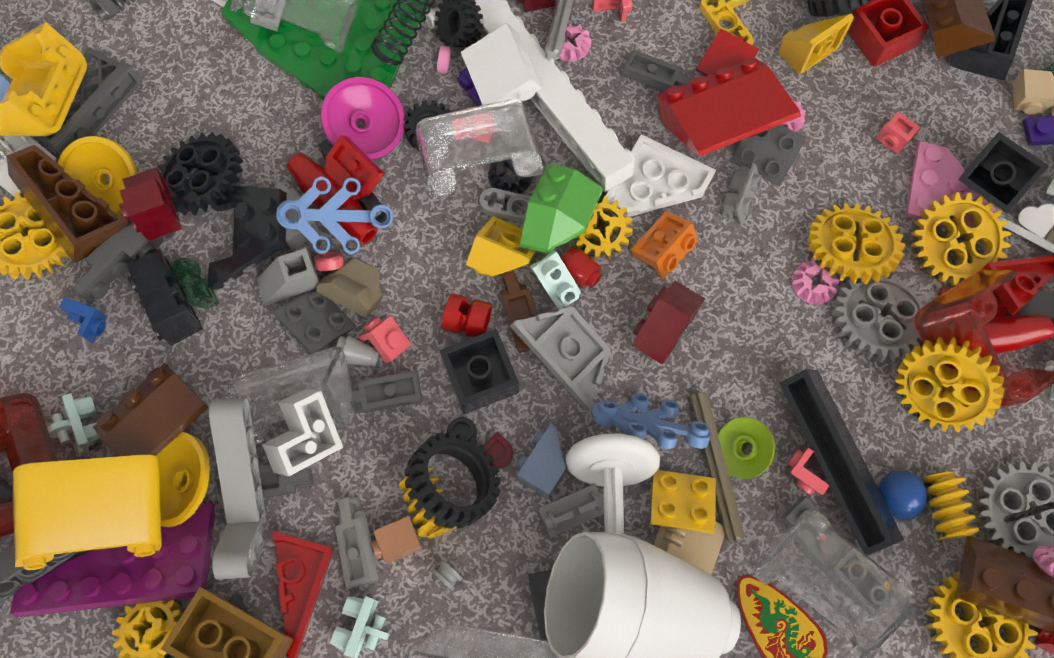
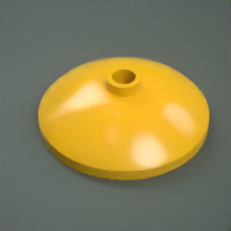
[58,136,138,216]
[156,432,210,527]

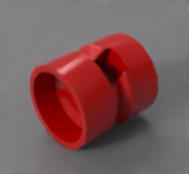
[442,293,493,338]

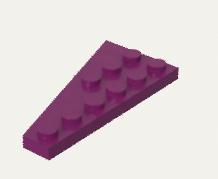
[10,501,215,618]

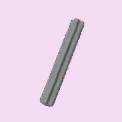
[545,0,573,60]

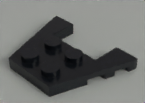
[208,185,287,290]

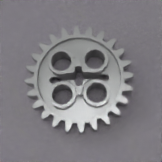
[832,274,933,363]
[974,461,1054,558]

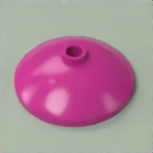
[320,77,405,160]

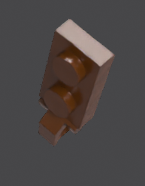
[500,271,538,353]

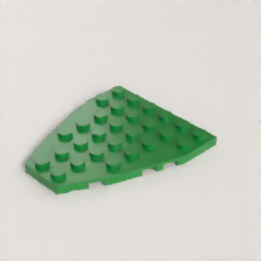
[221,0,429,101]

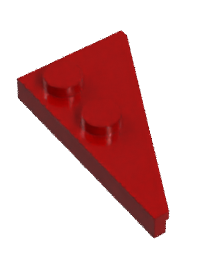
[981,255,1054,315]
[273,531,334,658]

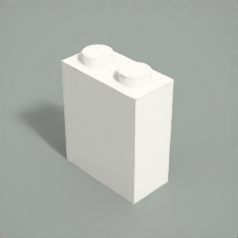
[461,23,542,116]

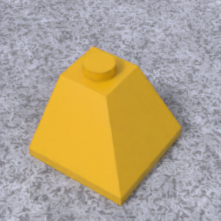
[778,14,854,75]
[466,216,537,277]

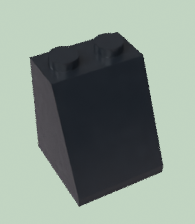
[958,132,1049,214]

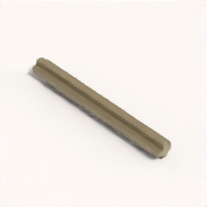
[690,392,745,542]

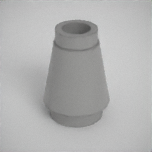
[334,335,379,367]

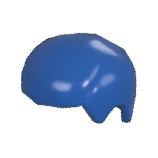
[878,471,928,520]

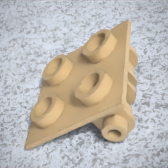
[653,522,725,575]

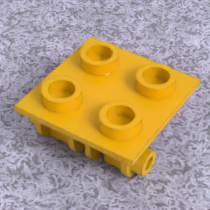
[650,470,716,534]

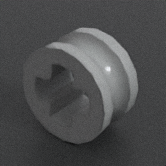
[431,560,463,591]

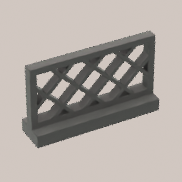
[31,48,143,154]

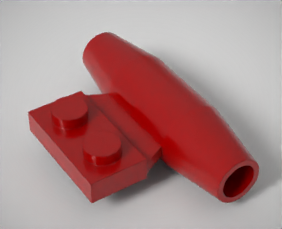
[286,135,385,245]
[926,281,1054,357]

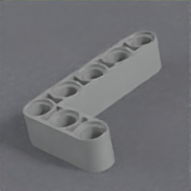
[209,397,267,580]

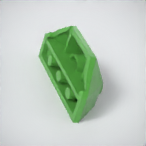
[520,163,603,254]

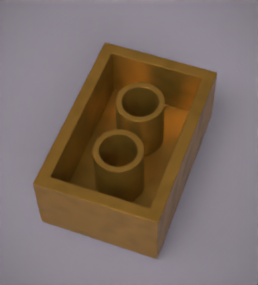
[161,587,294,658]

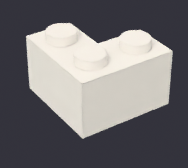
[262,389,343,476]

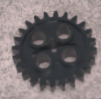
[157,132,243,216]

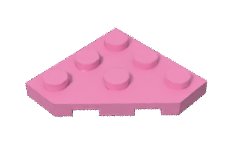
[905,141,996,228]

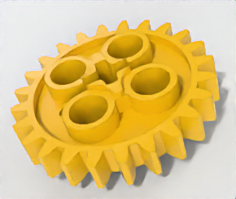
[0,192,70,280]
[911,192,1011,286]
[807,203,905,284]
[895,337,1005,432]
[925,571,1038,658]

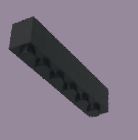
[780,369,904,556]

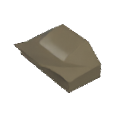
[317,257,383,318]

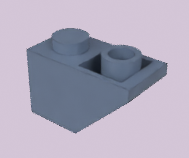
[515,423,566,499]

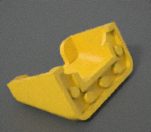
[0,22,87,136]
[13,455,162,570]

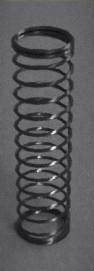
[371,0,435,66]

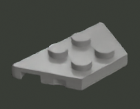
[510,306,611,411]

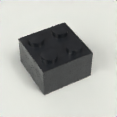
[440,329,519,415]

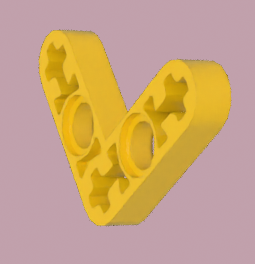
[700,0,754,46]

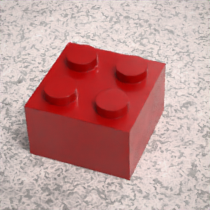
[847,0,930,67]

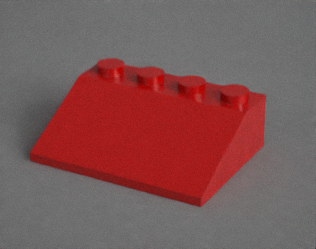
[657,57,801,157]

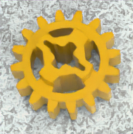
[574,196,633,260]
[112,600,184,658]

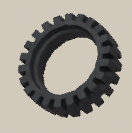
[405,431,501,529]

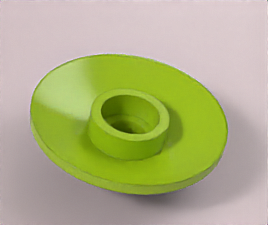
[718,417,775,479]

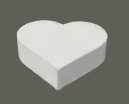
[1018,203,1054,238]

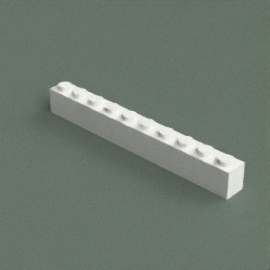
[475,0,635,192]

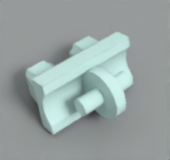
[530,250,582,309]
[46,393,102,456]
[330,596,390,658]

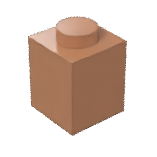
[371,516,423,564]

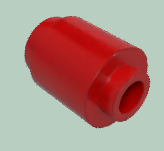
[561,247,602,289]

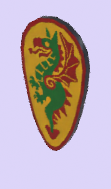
[737,575,828,658]

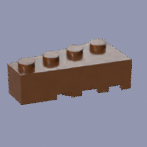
[6,145,128,263]

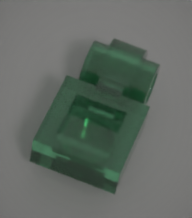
[172,258,219,309]

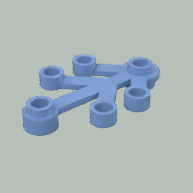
[276,177,393,254]
[592,393,711,449]

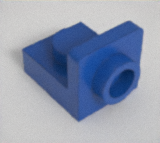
[59,297,107,343]

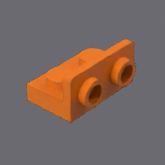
[630,211,698,279]

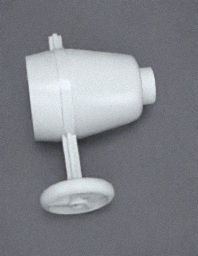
[544,433,741,658]

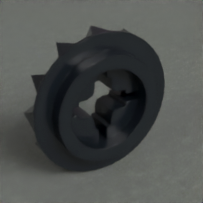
[488,153,533,194]

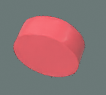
[314,251,344,271]

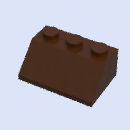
[921,0,996,58]
[93,363,208,457]
[955,536,1054,633]

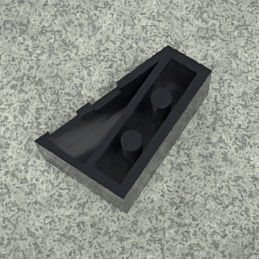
[950,0,1033,80]
[127,249,204,346]

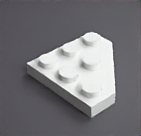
[606,134,716,217]

